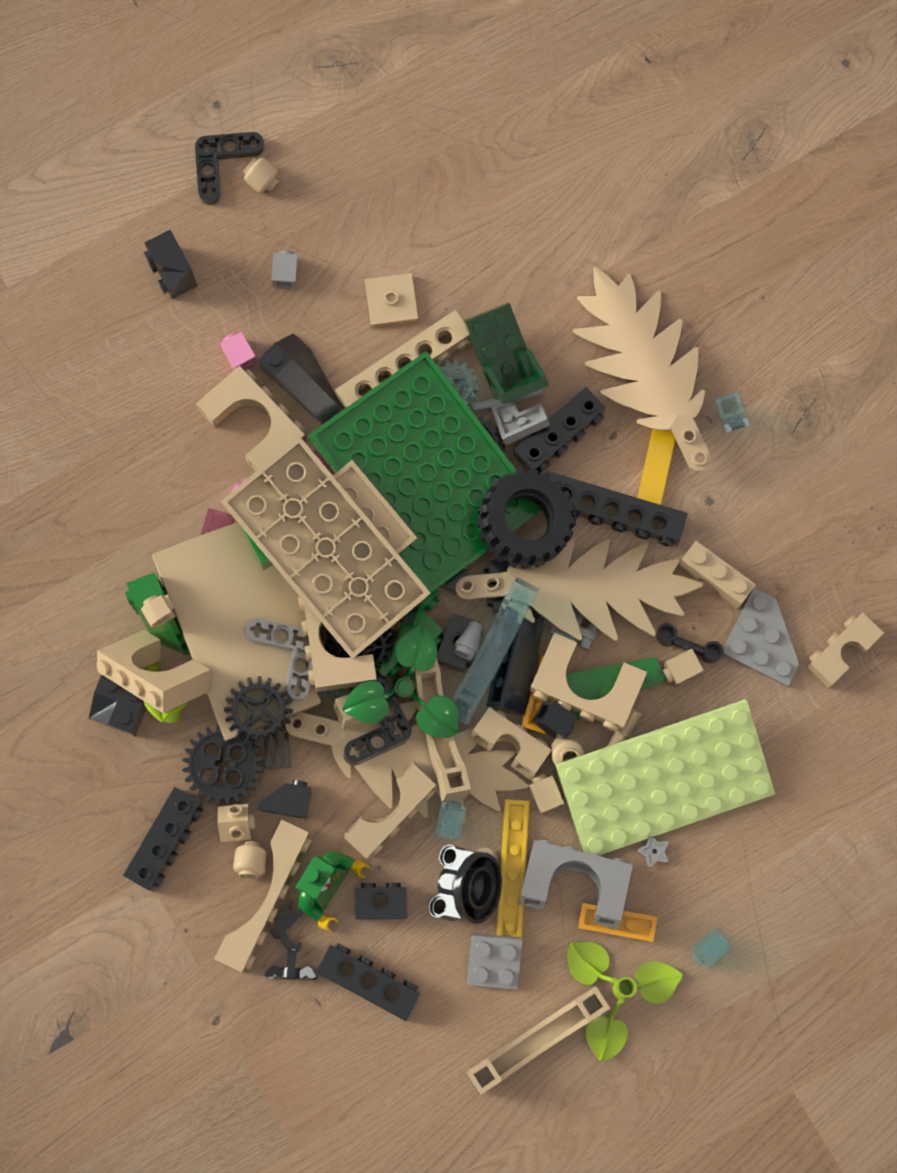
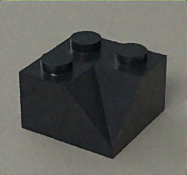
[144,230,198,299]
[88,674,147,737]

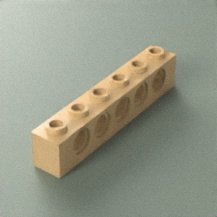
[335,310,471,408]

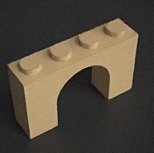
[196,366,306,472]
[298,597,376,692]
[97,630,210,713]
[530,633,647,732]

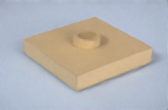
[364,273,418,327]

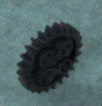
[182,724,264,806]

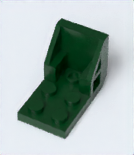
[464,302,549,404]

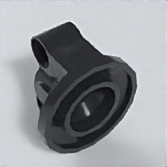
[429,845,502,924]

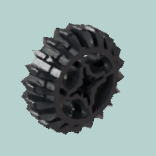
[326,627,394,669]
[224,676,293,746]

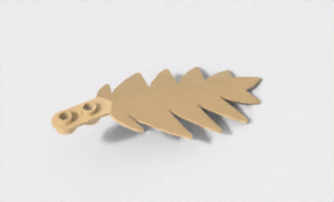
[572,266,711,471]
[456,538,703,641]
[286,700,529,824]

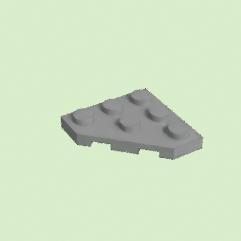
[723,588,799,687]

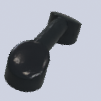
[656,623,724,663]

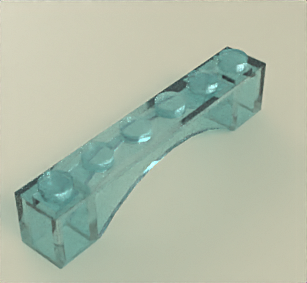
[452,578,540,725]

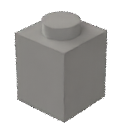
[271,250,299,289]

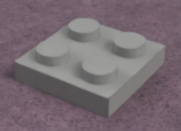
[467,932,522,990]

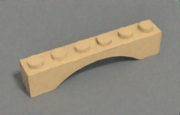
[407,658,471,803]
[214,819,312,973]
[466,986,610,1095]

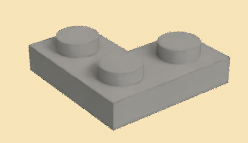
[491,400,550,445]

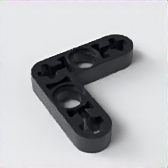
[195,132,265,205]
[343,677,412,766]

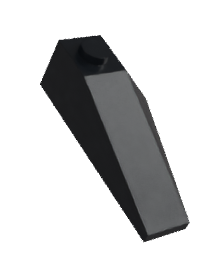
[258,333,344,425]

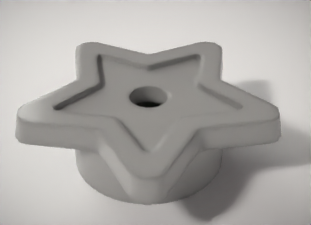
[637,836,669,868]

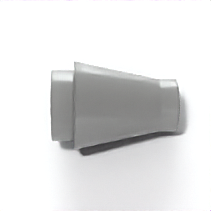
[454,621,484,660]

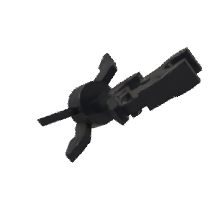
[265,900,317,980]

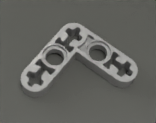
[245,619,313,702]

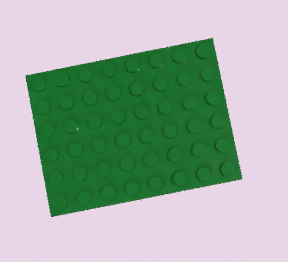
[308,351,542,593]

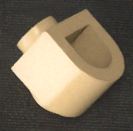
[141,594,176,628]

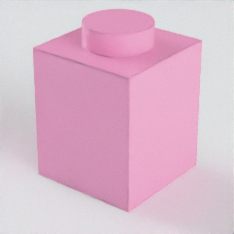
[220,332,257,370]

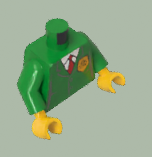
[296,851,371,932]

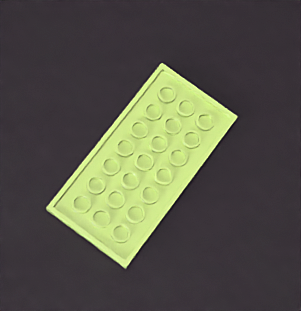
[555,699,775,855]

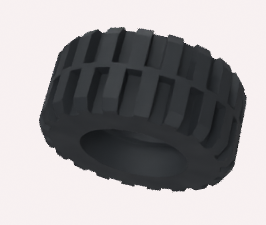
[476,469,576,569]

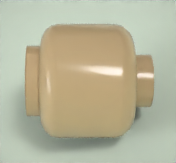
[243,157,279,193]
[550,736,584,765]
[233,841,267,880]

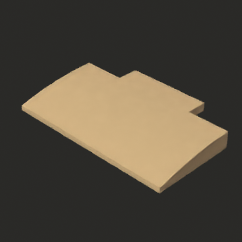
[220,436,431,659]
[152,522,325,741]

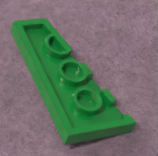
[566,657,666,721]

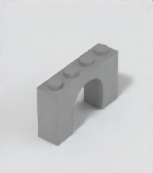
[519,840,633,930]

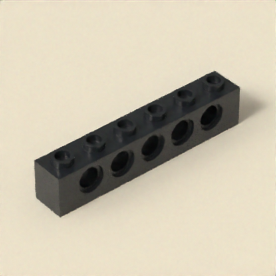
[546,471,688,547]

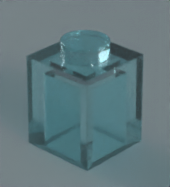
[715,392,750,432]
[435,801,467,841]
[690,928,732,968]

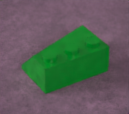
[125,572,190,655]

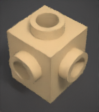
[217,804,255,842]

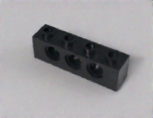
[316,943,420,1021]

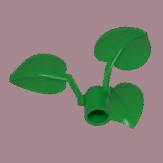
[342,624,459,738]

